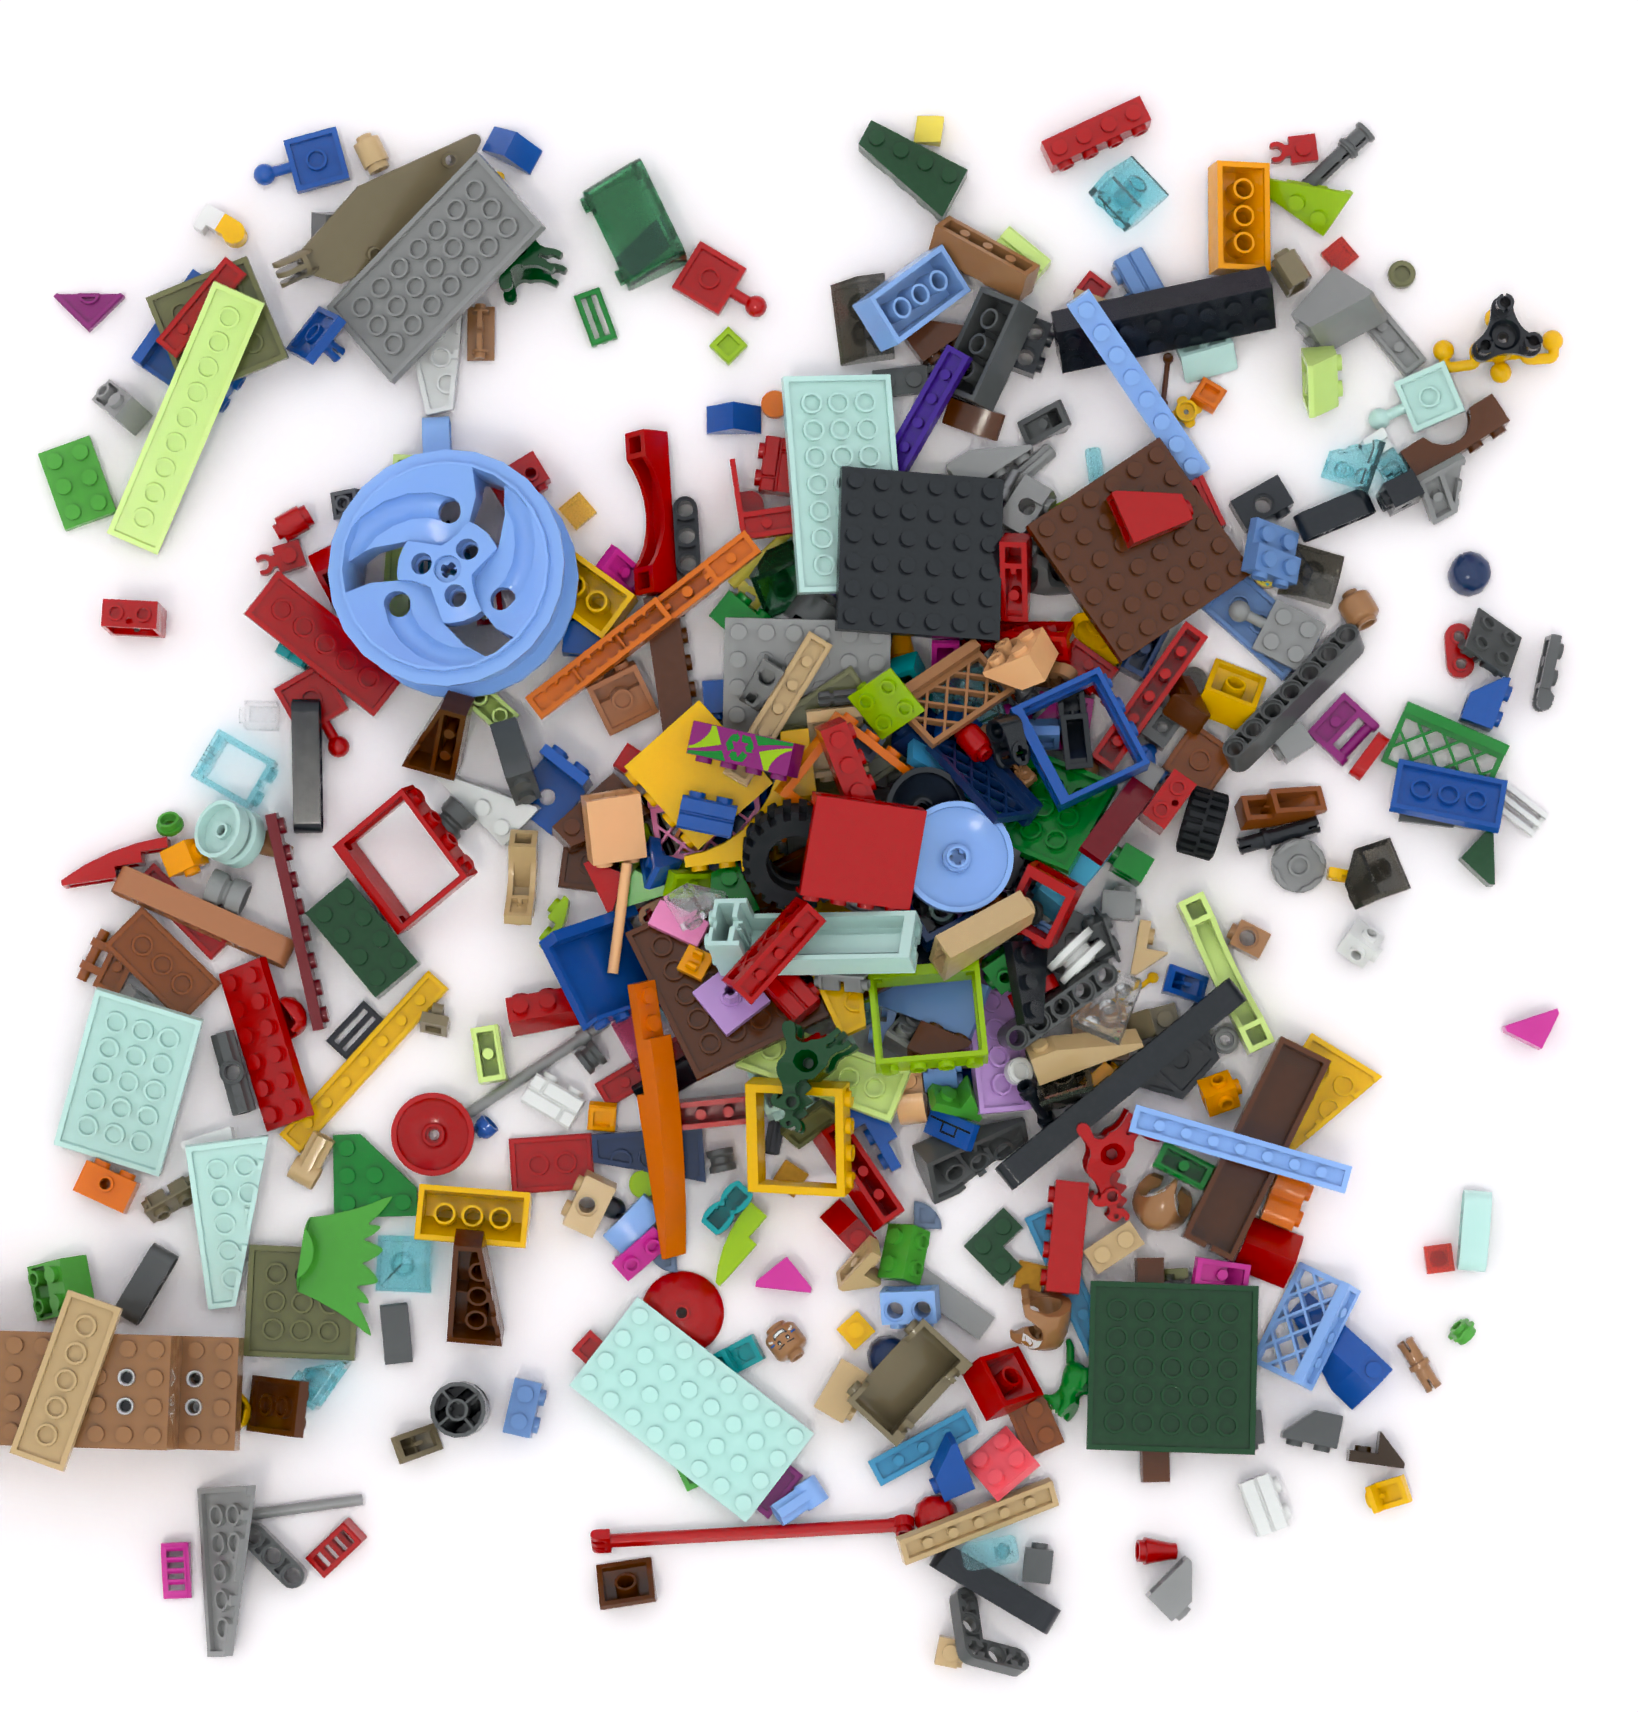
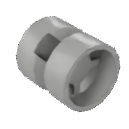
[202,868,252,915]

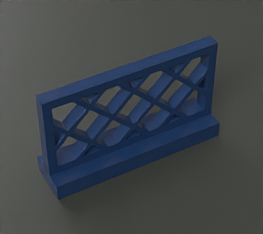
[925,739,1043,827]

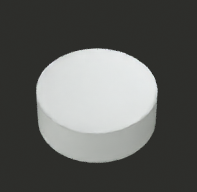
[1004,1057,1033,1086]

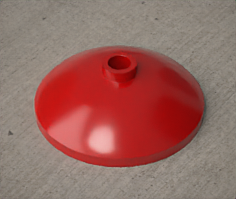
[391,1093,475,1176]
[643,1271,724,1348]

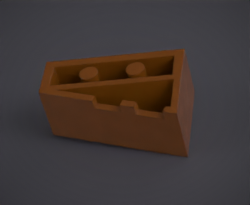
[402,690,475,781]

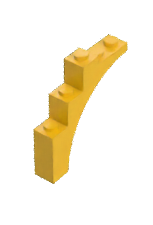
[684,728,816,872]

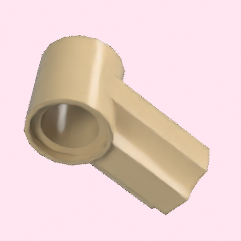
[287,1130,335,1190]

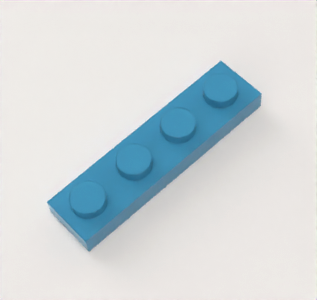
[868,1408,979,1486]

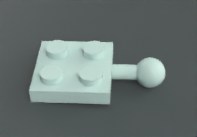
[1368,361,1466,434]

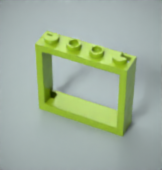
[867,959,988,1076]

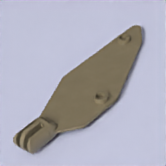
[272,134,481,288]

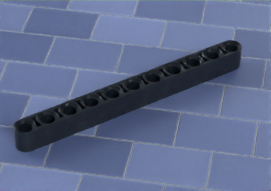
[995,977,1247,1190]

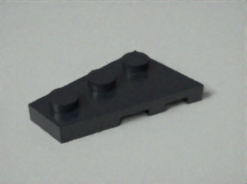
[1003,941,1048,1026]

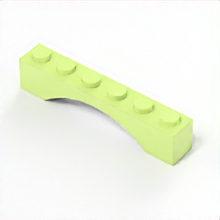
[1176,891,1275,1055]

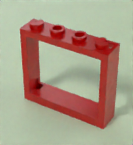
[332,785,478,935]

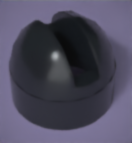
[604,1196,626,1220]

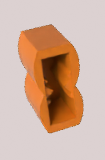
[1259,1174,1314,1231]

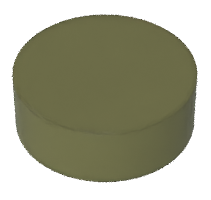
[1387,260,1416,289]

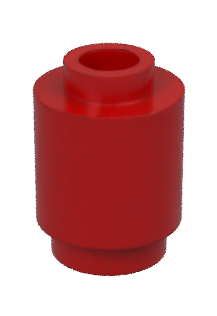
[272,505,315,542]
[954,722,993,762]

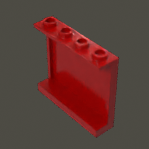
[796,791,927,911]

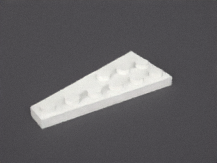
[414,314,463,417]

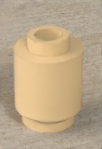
[353,132,390,175]

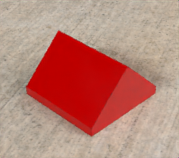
[1234,1218,1304,1289]

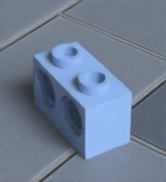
[879,1284,941,1329]

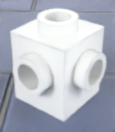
[1336,919,1385,969]

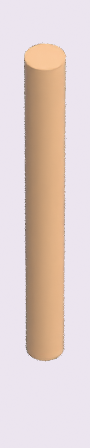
[607,863,632,974]

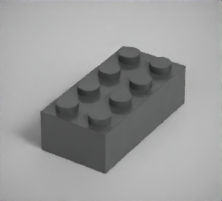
[952,286,1038,412]

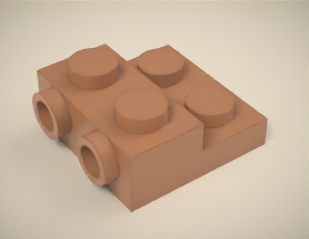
[586,659,659,736]

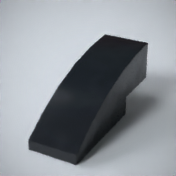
[1056,690,1094,770]

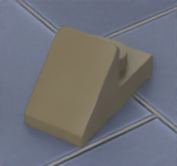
[1126,1002,1179,1040]

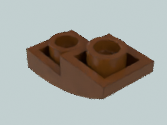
[942,397,1006,441]

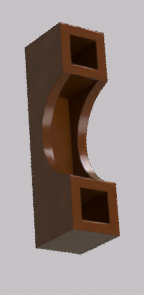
[1397,394,1510,476]

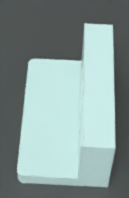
[1176,338,1238,383]

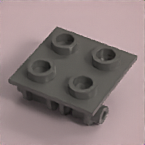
[1457,608,1522,678]

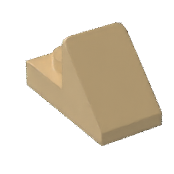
[1129,919,1168,977]
[836,1235,881,1291]

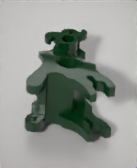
[499,240,568,305]
[770,1020,860,1134]

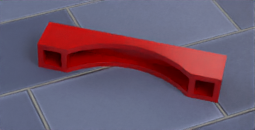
[625,429,677,597]

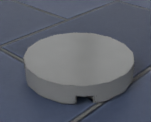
[1271,838,1326,893]

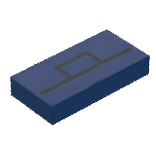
[923,1110,980,1152]

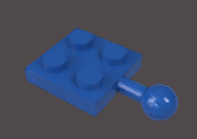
[253,126,350,194]

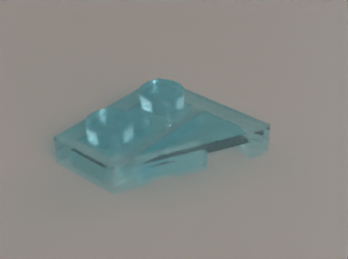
[1320,439,1386,493]

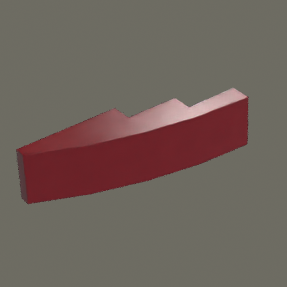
[1078,777,1155,866]

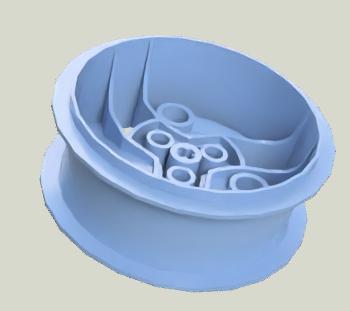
[328,449,579,697]

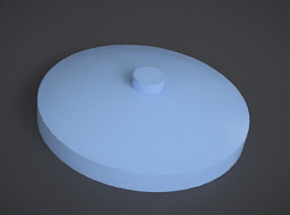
[913,801,1014,914]

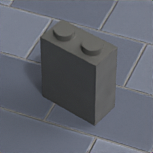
[490,716,542,806]

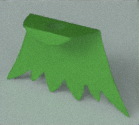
[296,1196,392,1336]

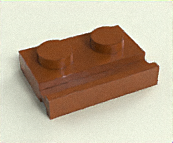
[1008,1396,1064,1456]

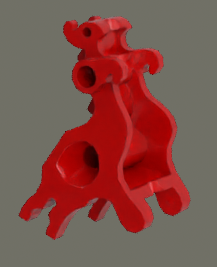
[1076,1107,1139,1222]

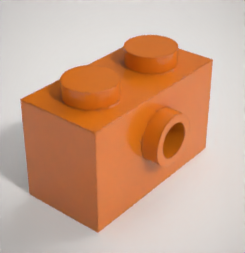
[73,1158,141,1214]

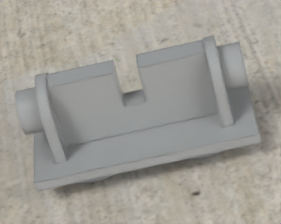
[811,974,871,993]

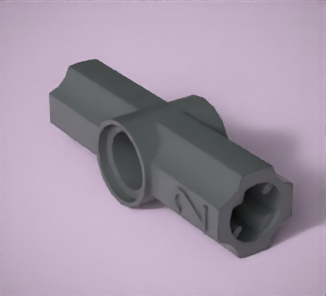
[210,1030,256,1116]

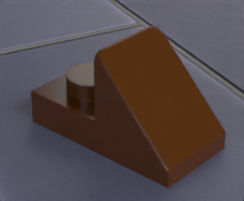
[1162,675,1211,735]

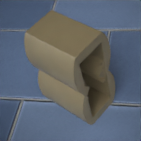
[1270,248,1312,298]

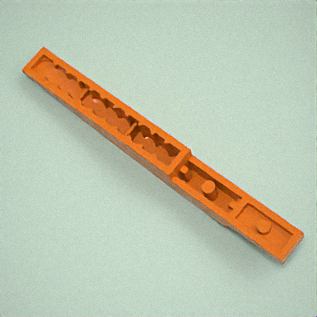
[525,530,762,720]
[627,980,686,1259]

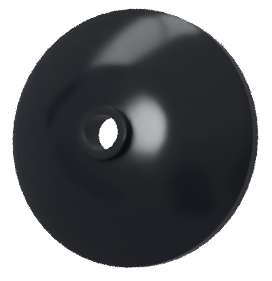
[885,767,966,810]

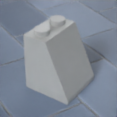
[1291,266,1388,349]

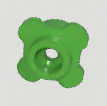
[1448,1318,1476,1345]

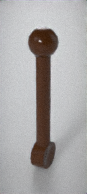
[1161,353,1174,405]

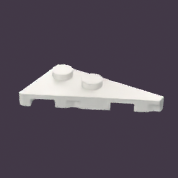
[437,776,541,846]

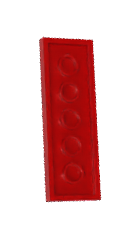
[243,571,401,717]
[219,957,314,1132]

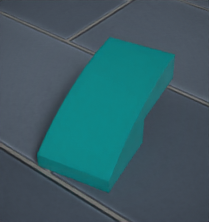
[713,1334,766,1373]

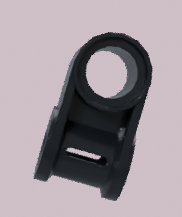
[986,713,1031,770]

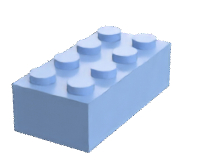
[852,244,971,352]

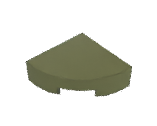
[1164,1268,1189,1280]

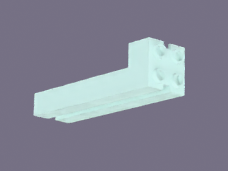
[704,898,923,976]

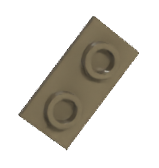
[141,1176,193,1223]

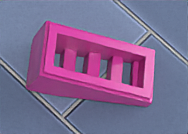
[161,1542,192,1599]

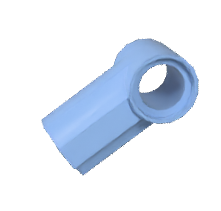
[770,1474,829,1526]

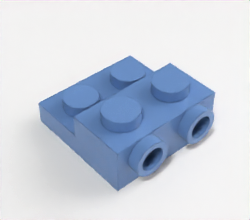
[1241,517,1302,589]

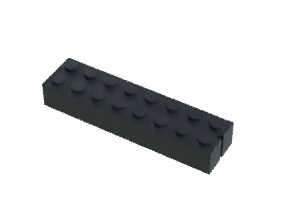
[1051,266,1276,374]

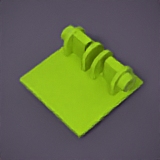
[847,667,925,740]

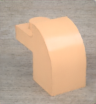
[897,1072,929,1125]

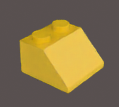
[1201,658,1267,730]

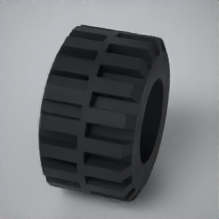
[1176,786,1229,861]

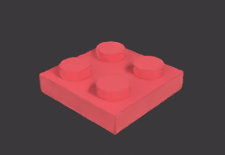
[964,1426,1040,1502]

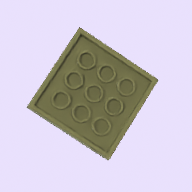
[146,256,289,382]
[244,1245,359,1361]

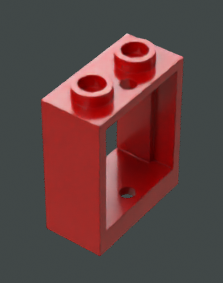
[101,599,167,638]
[1138,768,1197,835]
[1015,860,1085,949]

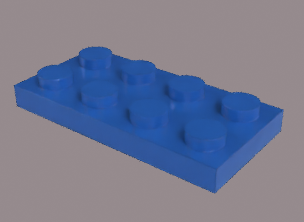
[1389,759,1508,834]

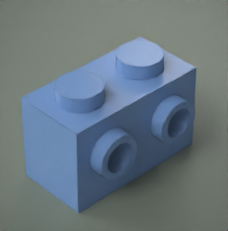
[502,1377,547,1438]

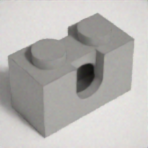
[1002,474,1057,533]

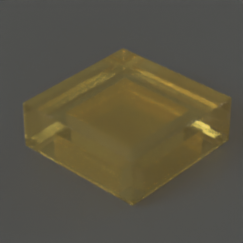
[559,492,597,531]

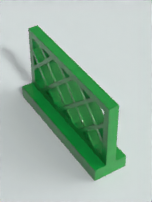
[1381,701,1510,778]

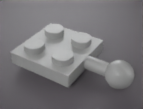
[1228,599,1326,671]

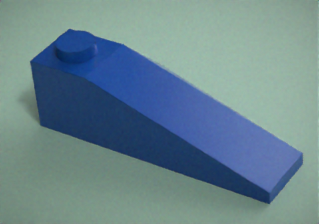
[1289,1293,1393,1410]

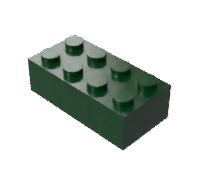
[305,878,421,1000]

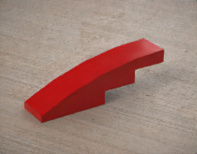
[61,837,171,889]

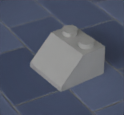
[1145,1555,1192,1621]

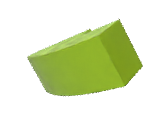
[715,1202,767,1286]

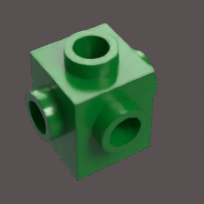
[981,945,1011,995]

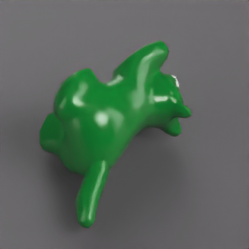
[1043,1339,1088,1422]

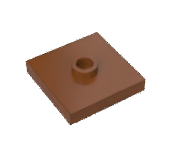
[1161,728,1238,790]

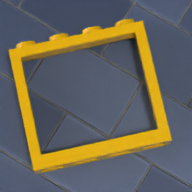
[745,1077,856,1197]

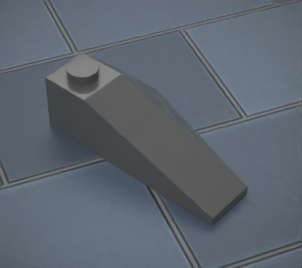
[912,1117,1028,1204]

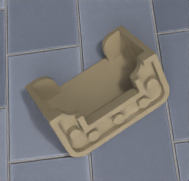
[846,1318,973,1447]

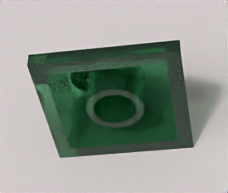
[749,540,797,618]

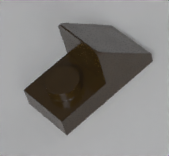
[1346,1431,1405,1469]

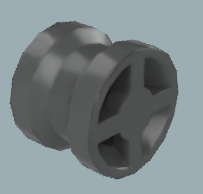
[574,1040,608,1075]
[706,1147,737,1174]

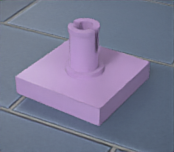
[692,972,771,1037]

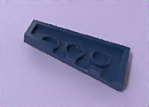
[591,1129,706,1182]

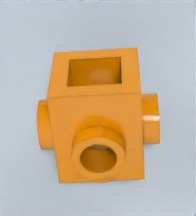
[1197,1069,1243,1117]

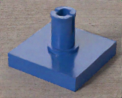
[286,306,347,365]

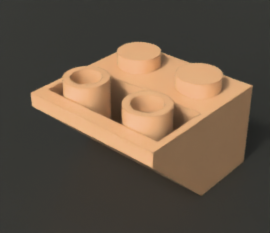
[982,627,1059,690]

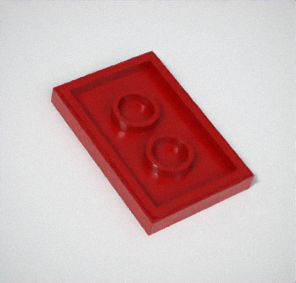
[509,1133,594,1193]

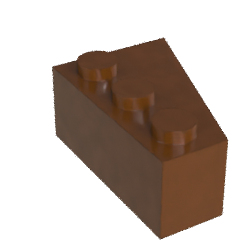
[552,772,651,854]

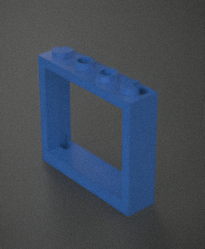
[1009,667,1151,812]

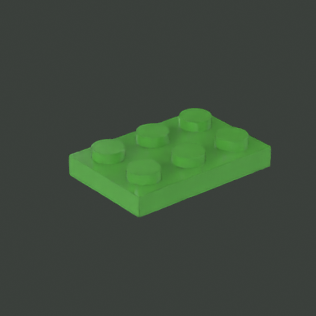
[38,436,117,532]

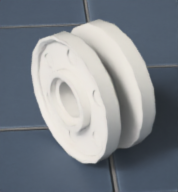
[1047,926,1106,985]

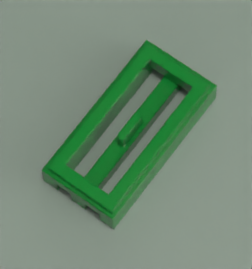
[574,287,618,348]

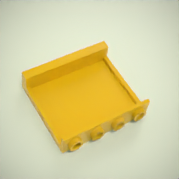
[624,700,773,850]

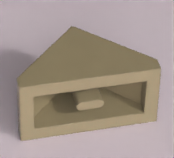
[390,1423,444,1465]

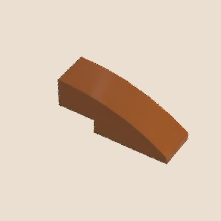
[1234,786,1327,831]

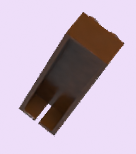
[1180,1036,1331,1262]

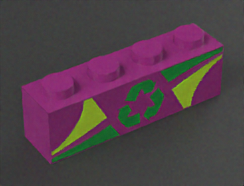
[686,721,805,782]

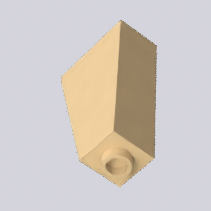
[929,890,1035,981]

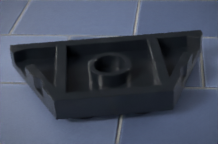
[1141,1002,1220,1100]

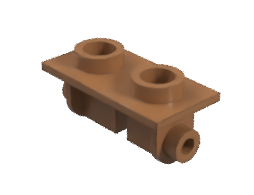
[467,303,495,361]

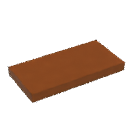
[103,906,221,1015]

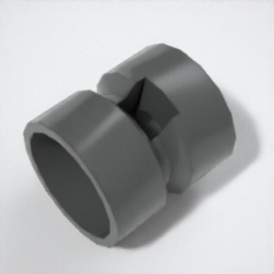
[438,796,477,841]

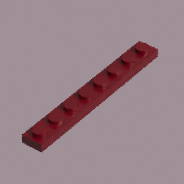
[265,812,330,1031]

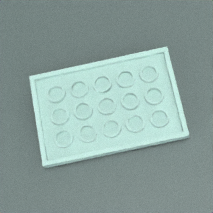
[53,987,204,1177]

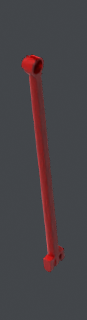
[590,1514,915,1553]

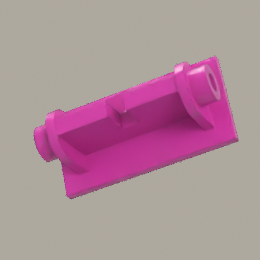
[611,1226,661,1281]

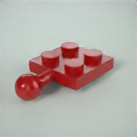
[672,241,767,317]
[274,668,350,758]

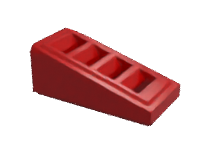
[305,1517,367,1578]

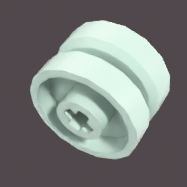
[194,800,266,868]

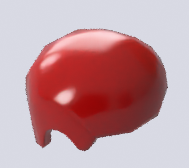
[279,997,307,1039]
[913,1495,958,1528]

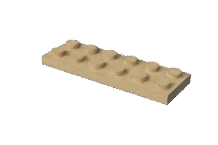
[9,1290,123,1472]

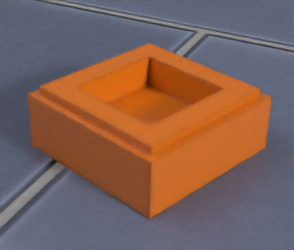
[1190,377,1227,415]

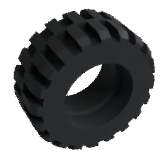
[742,799,830,910]

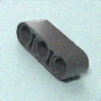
[115,1243,179,1326]
[248,1523,308,1589]

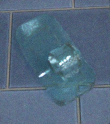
[961,1535,1019,1571]

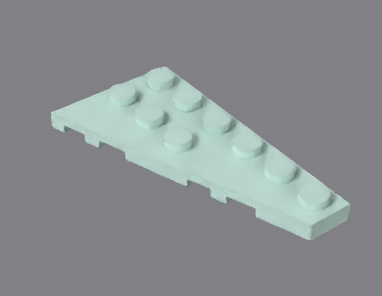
[185,1134,269,1310]

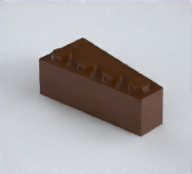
[446,1228,505,1347]

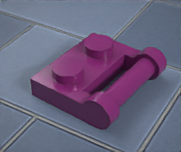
[1308,692,1380,767]

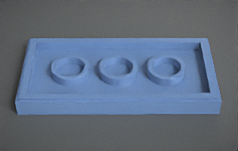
[1201,576,1320,681]
[878,980,991,1040]

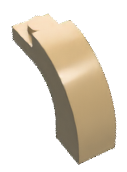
[504,829,538,925]

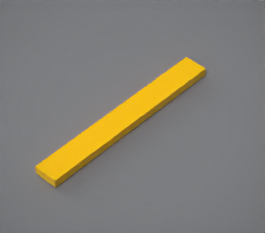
[279,970,449,1153]

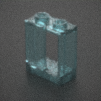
[190,728,279,810]

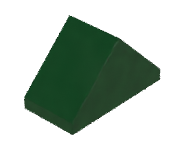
[1458,831,1495,887]

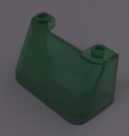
[579,158,687,291]

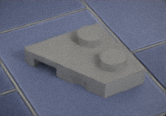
[1416,453,1466,525]

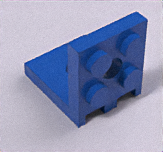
[530,744,593,836]

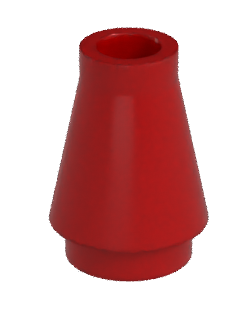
[1135,1537,1178,1565]

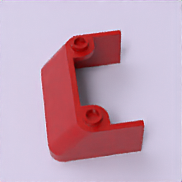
[730,458,793,540]

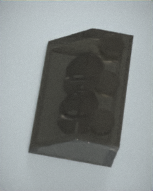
[830,273,895,366]

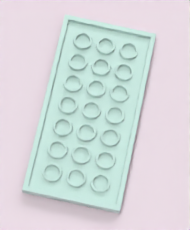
[781,374,898,595]
[569,1297,814,1522]

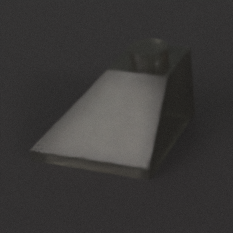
[1277,543,1344,609]
[1345,838,1411,910]
[1036,1067,1094,1112]

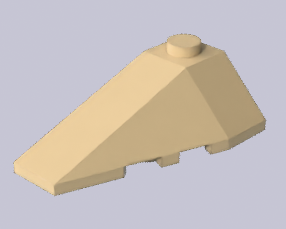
[1025,1029,1144,1086]

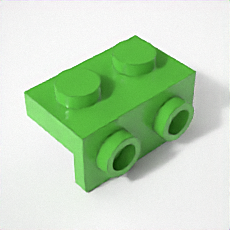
[877,1223,930,1285]

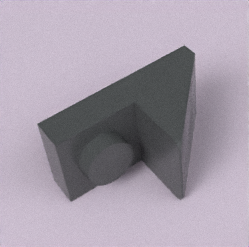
[1017,399,1072,447]

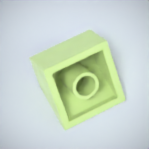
[1301,345,1343,418]

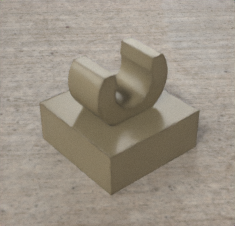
[420,1003,449,1037]

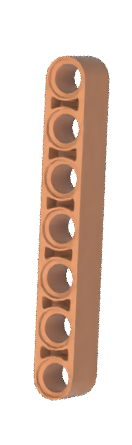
[111,866,294,969]

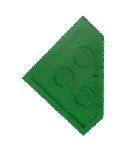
[333,1134,418,1217]

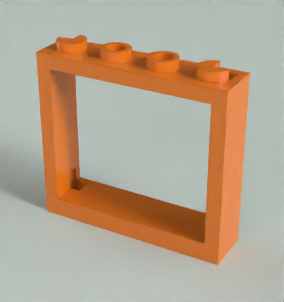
[774,711,914,806]

